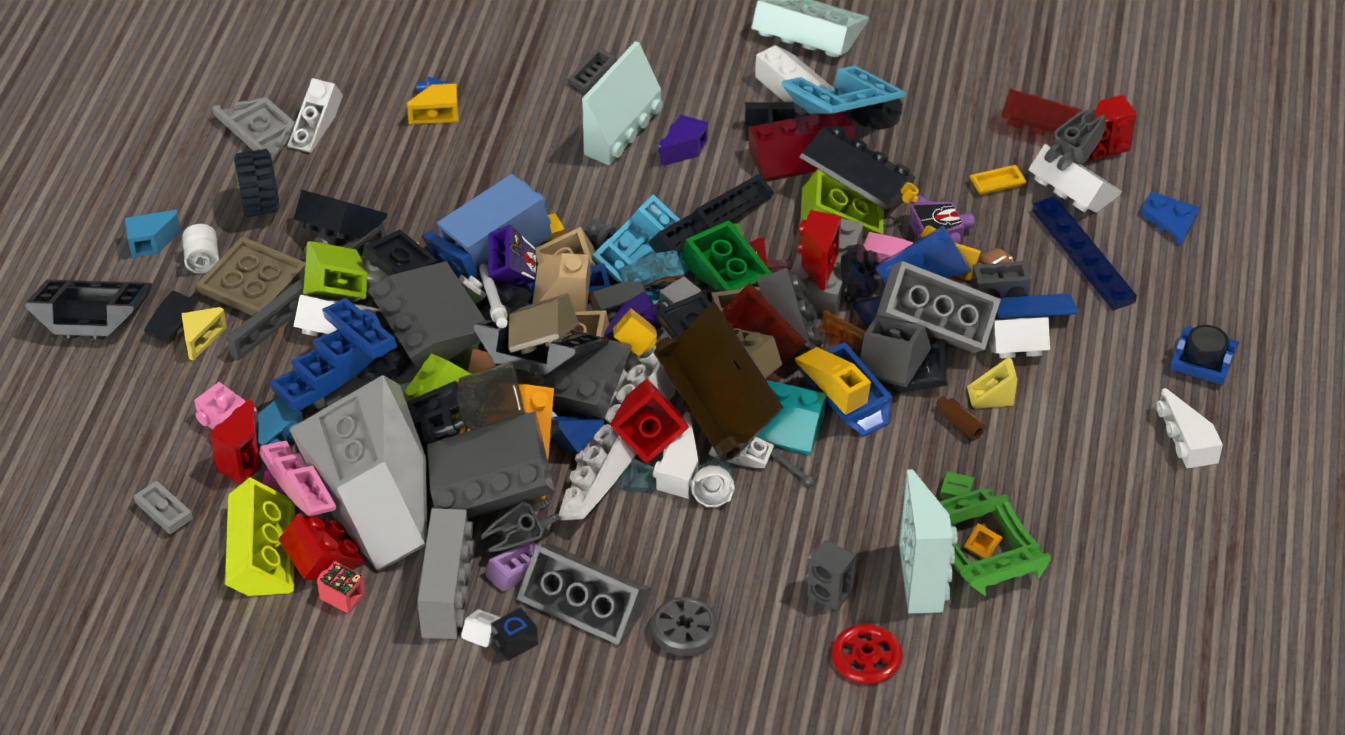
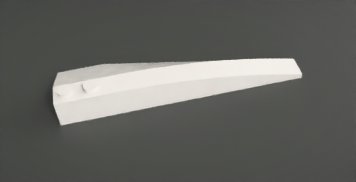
[558,327,676,520]

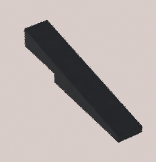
[648,173,775,264]

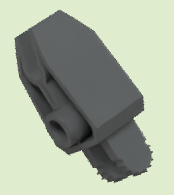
[1044,108,1106,171]
[586,281,646,324]
[479,498,560,554]

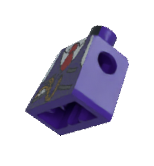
[488,225,537,287]

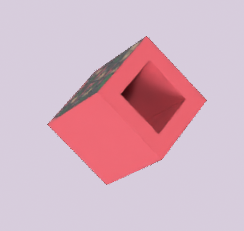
[317,561,366,614]

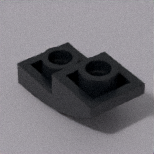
[144,290,197,344]

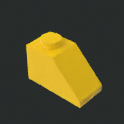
[407,84,459,124]

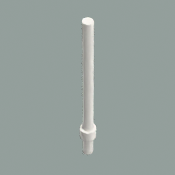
[479,263,508,328]

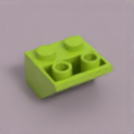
[303,241,368,302]

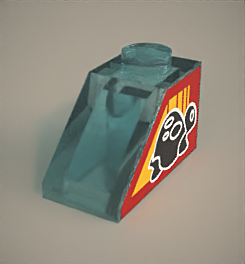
[618,250,684,291]

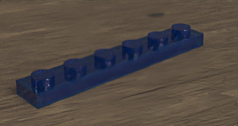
[1032,196,1137,311]

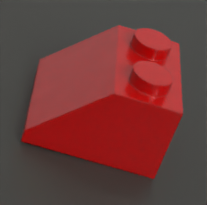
[798,209,842,291]
[610,378,689,464]

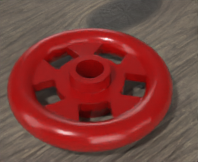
[831,624,903,684]

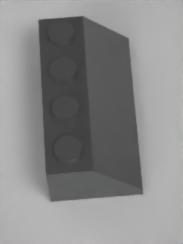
[517,543,651,645]

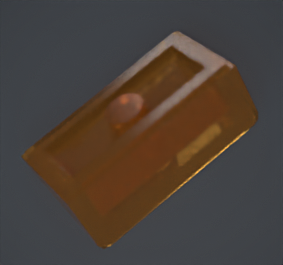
[822,310,866,352]

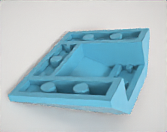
[782,66,906,114]
[591,194,689,305]

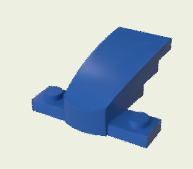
[269,298,397,412]

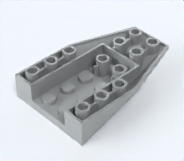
[289,375,427,572]

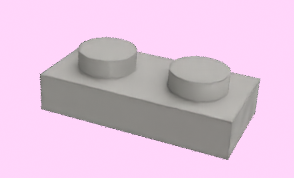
[134,481,193,534]

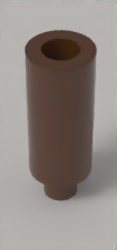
[936,396,985,441]

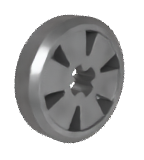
[652,597,718,656]

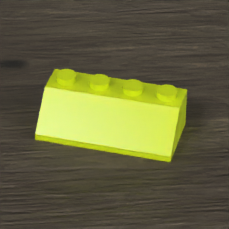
[225,478,295,596]

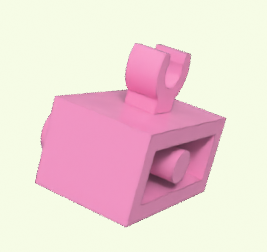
[194,382,258,430]

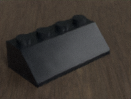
[800,125,916,209]

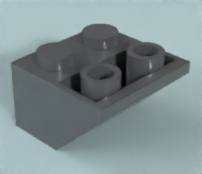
[860,315,931,387]

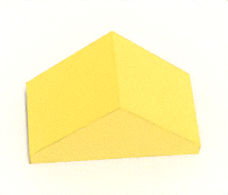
[181,307,227,361]
[967,357,1017,409]

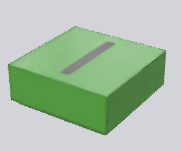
[940,471,974,500]

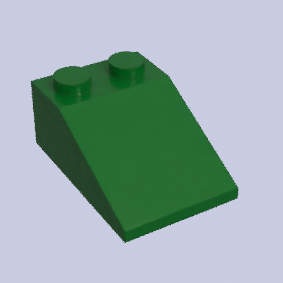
[682,220,772,292]

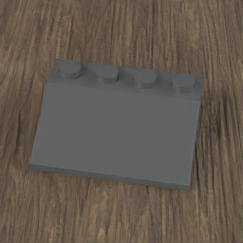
[368,261,486,370]
[495,340,632,420]
[427,411,555,519]

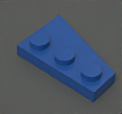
[875,226,971,284]
[422,230,486,293]

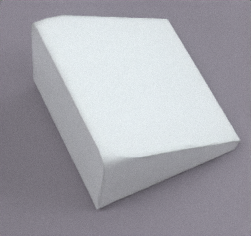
[462,609,501,647]

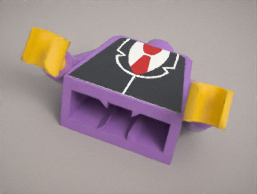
[900,182,975,244]

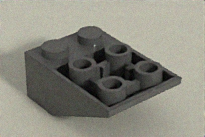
[757,268,824,349]

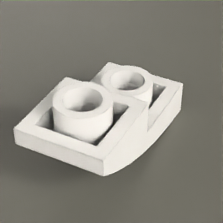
[458,275,487,303]
[708,437,774,468]

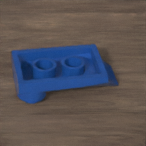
[799,342,892,437]

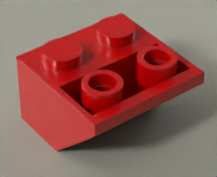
[1086,95,1137,162]
[210,399,261,485]
[278,514,364,581]

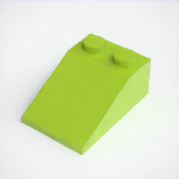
[800,169,884,237]
[403,354,487,434]

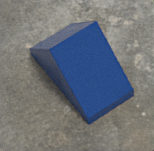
[550,416,603,454]

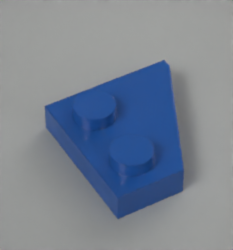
[1141,191,1200,245]

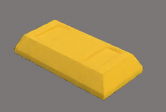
[969,165,1026,195]

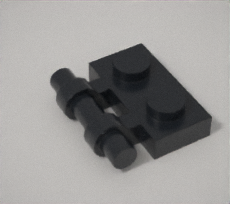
[407,381,469,445]

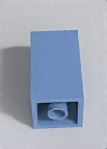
[437,174,552,282]

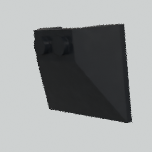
[26,280,152,339]
[474,315,609,378]

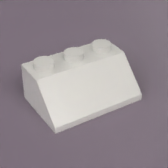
[755,45,833,116]
[1028,144,1122,213]
[294,295,388,336]

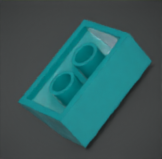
[756,380,826,455]

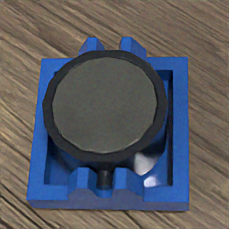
[1170,325,1239,385]

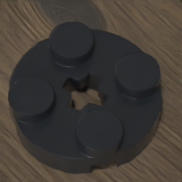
[853,99,902,130]
[840,244,877,298]
[357,336,408,382]

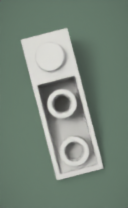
[287,78,343,153]
[1157,388,1223,468]
[653,412,698,499]

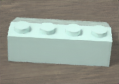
[752,0,869,57]
[582,41,663,166]
[899,470,957,614]

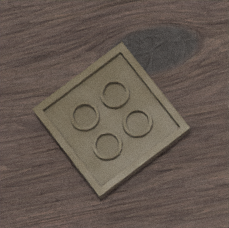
[196,236,306,316]

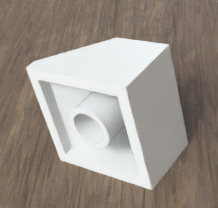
[988,317,1050,358]

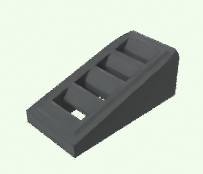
[567,47,617,93]

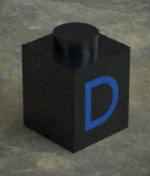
[489,607,538,661]

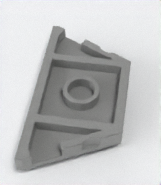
[212,97,295,161]

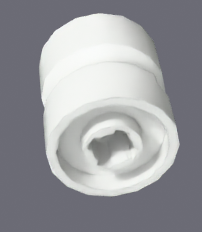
[182,224,219,274]

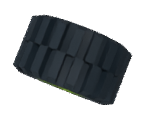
[234,148,279,217]

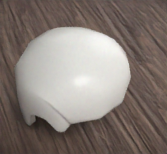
[691,465,735,507]

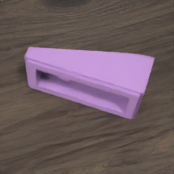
[485,542,536,592]

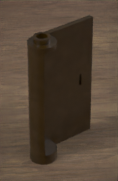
[654,302,783,461]

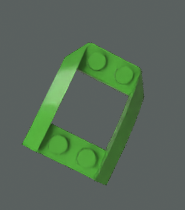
[939,488,1051,596]

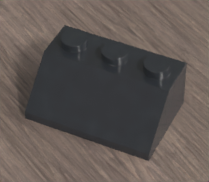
[294,190,388,241]

